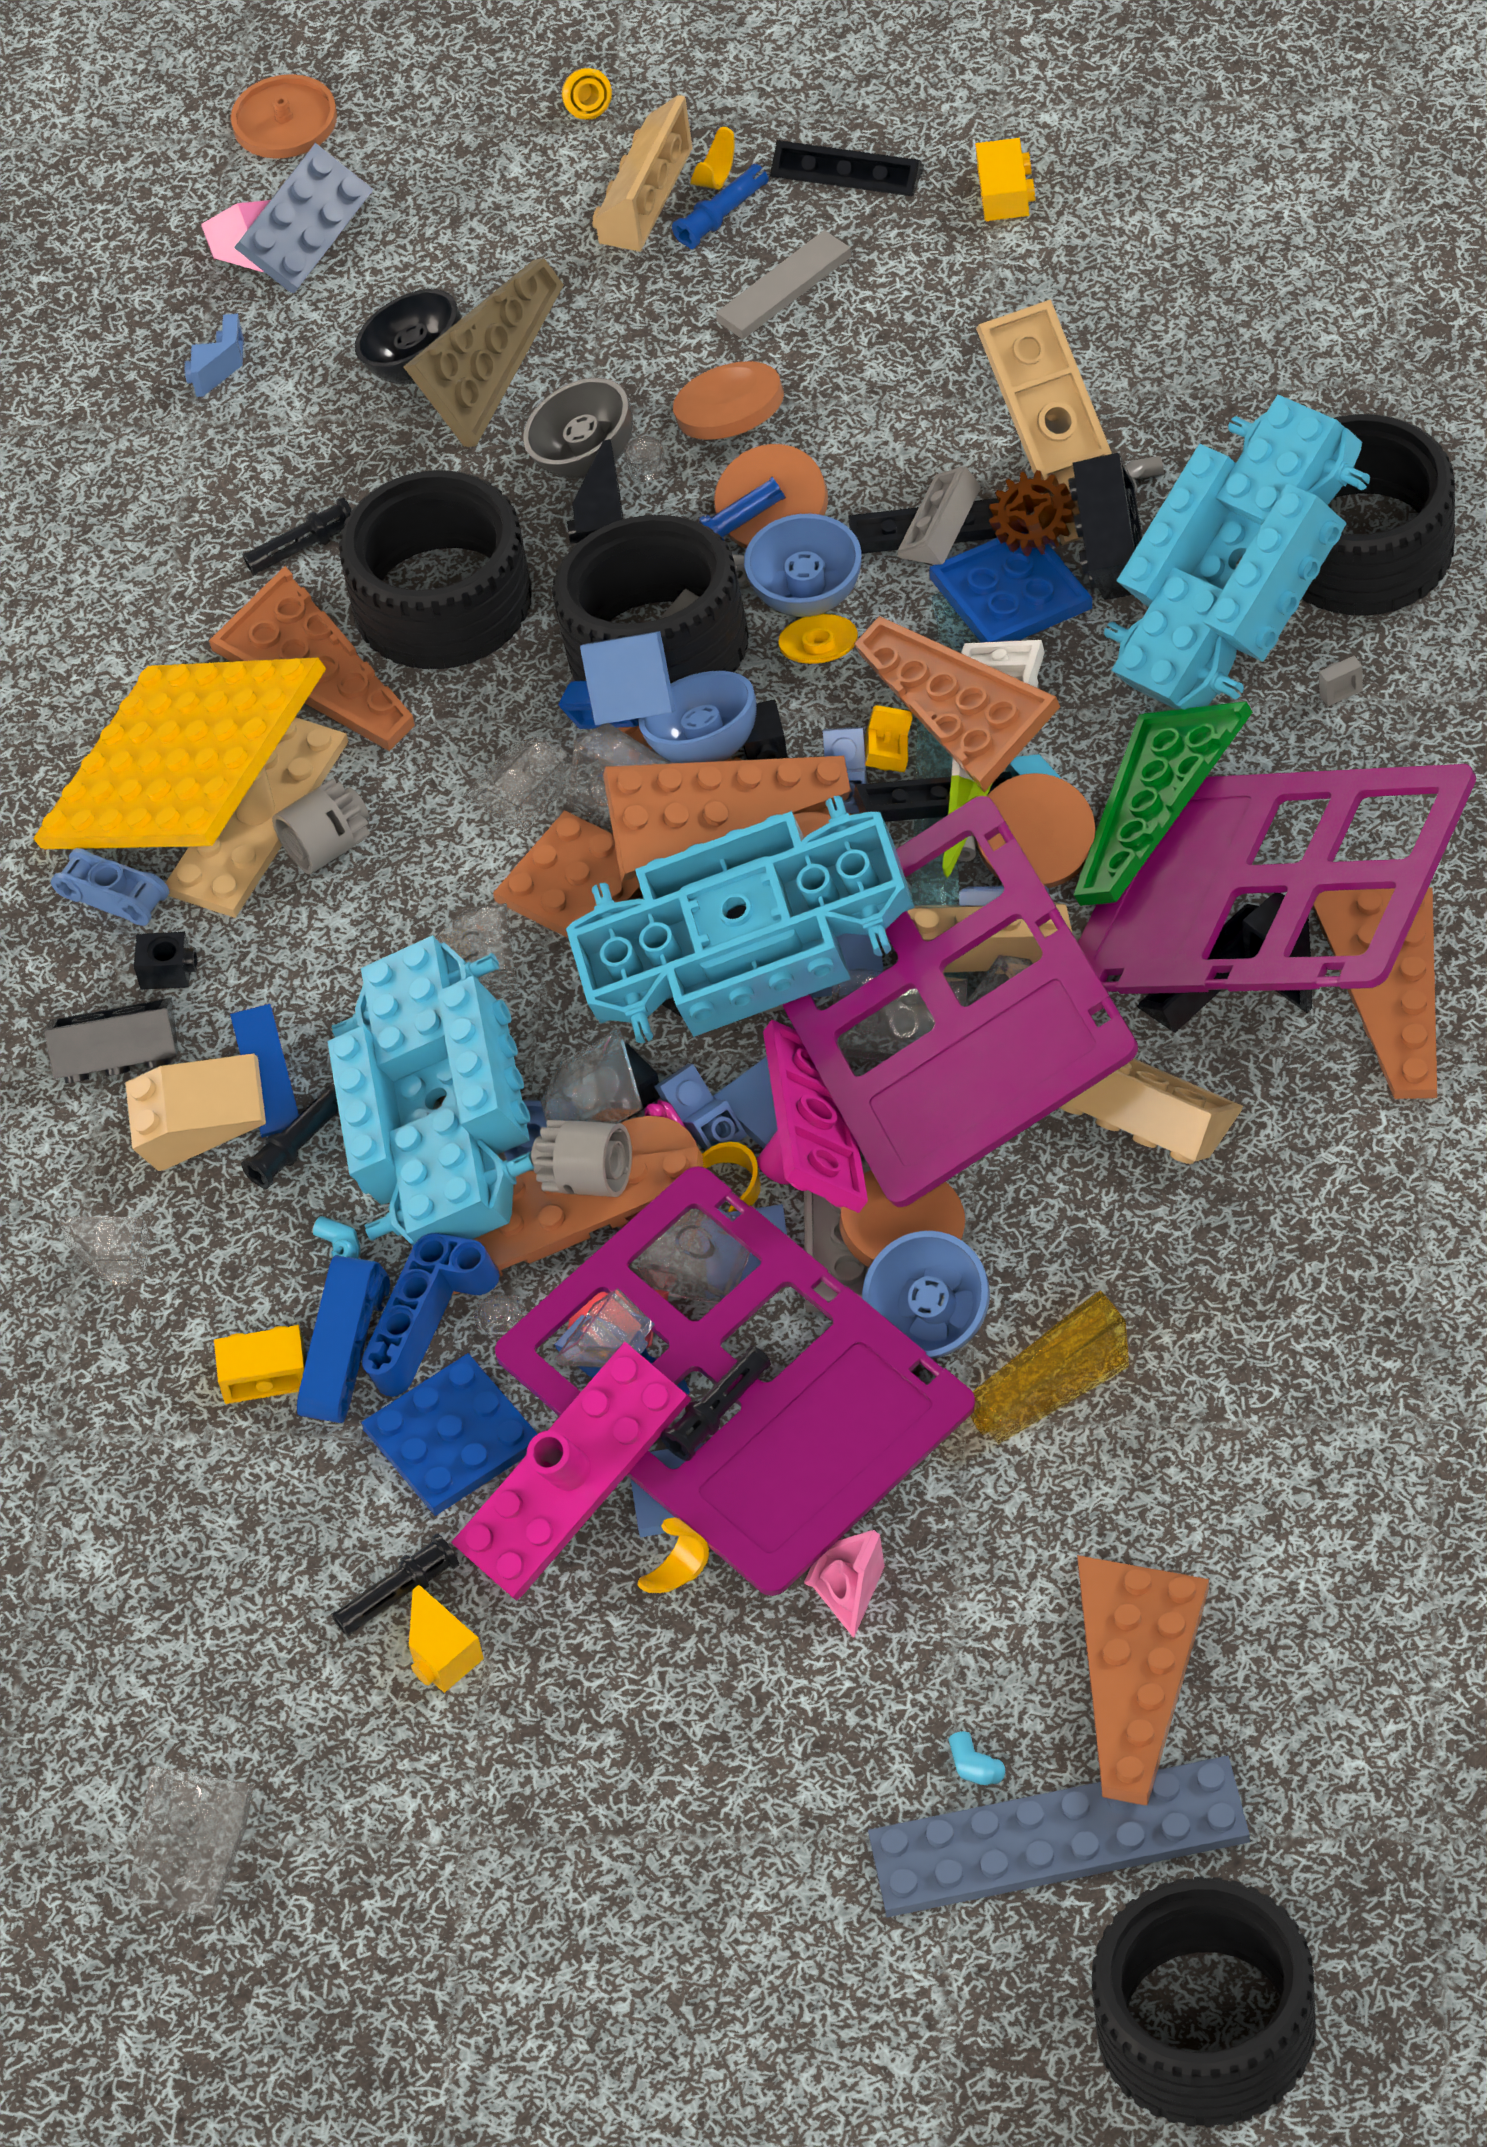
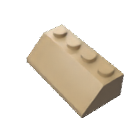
[593,95,693,252]
[908,902,1072,972]
[1060,1059,1243,1164]

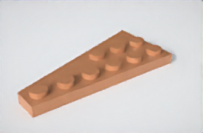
[209,566,415,751]
[854,616,1060,792]
[603,756,851,882]
[1312,887,1437,1099]
[452,1147,703,1295]
[1077,1555,1209,1806]

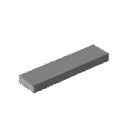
[716,230,851,340]

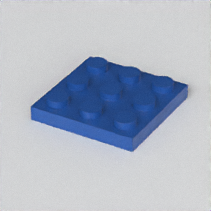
[929,532,1092,643]
[361,1353,537,1516]

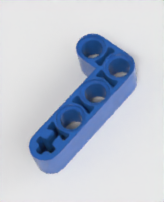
[362,1233,500,1397]
[297,1255,390,1423]

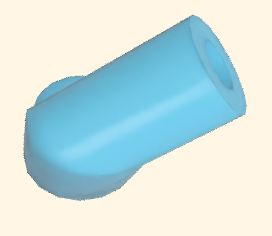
[313,1216,361,1259]
[949,1731,1005,1785]

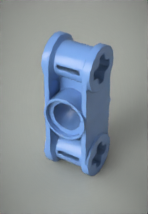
[51,848,170,926]

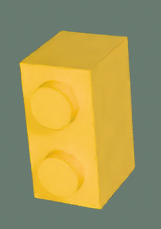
[975,138,1036,221]
[214,1325,307,1404]

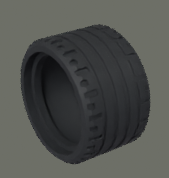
[1302,414,1455,616]
[339,470,532,669]
[552,515,749,684]
[1091,1876,1316,2128]

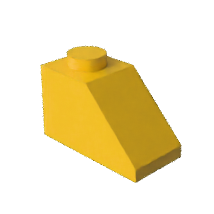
[409,1585,484,1693]

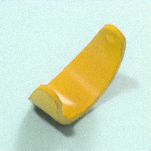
[690,127,735,190]
[702,1142,761,1212]
[637,1517,709,1593]

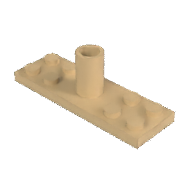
[976,299,1112,546]
[166,717,348,918]

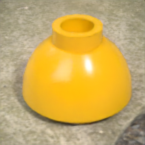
[562,68,612,120]

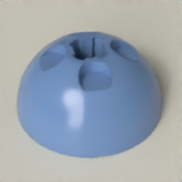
[744,514,862,617]
[639,671,757,763]
[862,1231,990,1359]

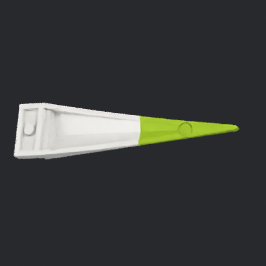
[942,640,1045,878]

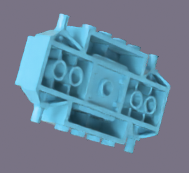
[1104,394,1370,710]
[566,796,915,1043]
[327,935,535,1246]

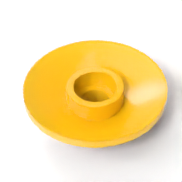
[778,614,858,664]

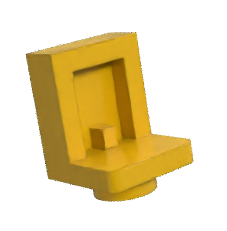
[865,705,913,773]

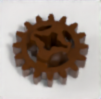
[989,470,1076,556]

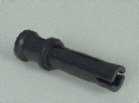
[242,497,352,576]
[241,1084,339,1189]
[660,1346,771,1461]
[331,1533,459,1637]

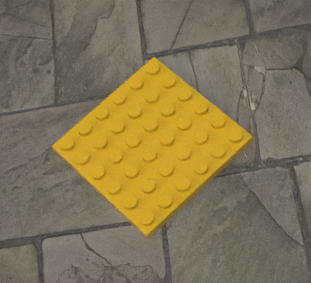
[33,658,326,849]

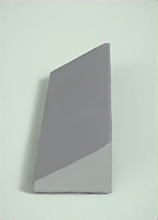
[897,466,980,565]

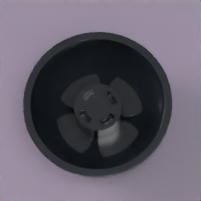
[355,289,461,385]

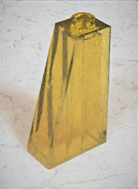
[970,1290,1129,1445]

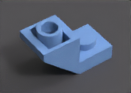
[185,314,244,397]
[823,727,867,813]
[654,1064,747,1151]

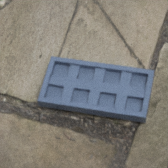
[234,143,374,293]

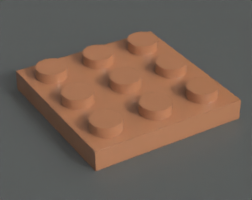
[493,810,642,938]

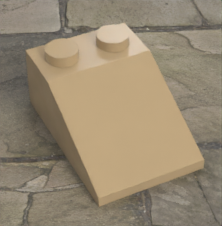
[125,1053,266,1171]

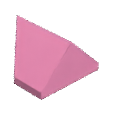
[201,200,270,272]
[804,1530,885,1638]

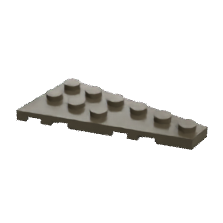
[404,258,564,447]

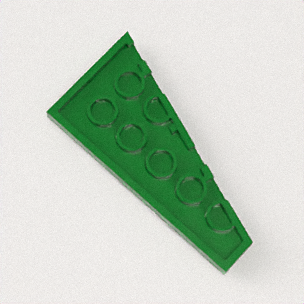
[1073,701,1253,906]

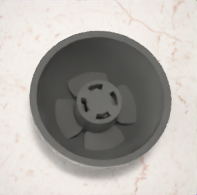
[523,378,633,479]

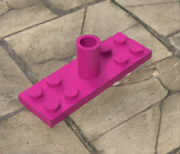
[757,1020,868,1213]
[451,1341,692,1601]

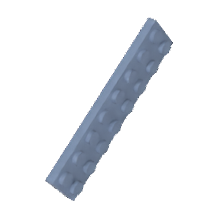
[868,1755,1250,1917]

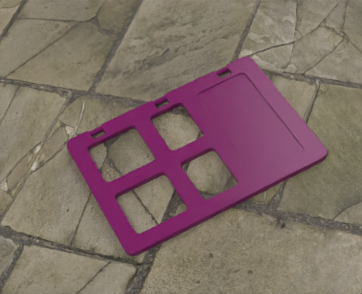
[1078,764,1476,994]
[782,796,1138,1207]
[495,1166,975,1596]

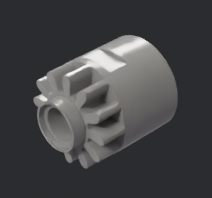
[272,779,370,874]
[531,1120,632,1197]

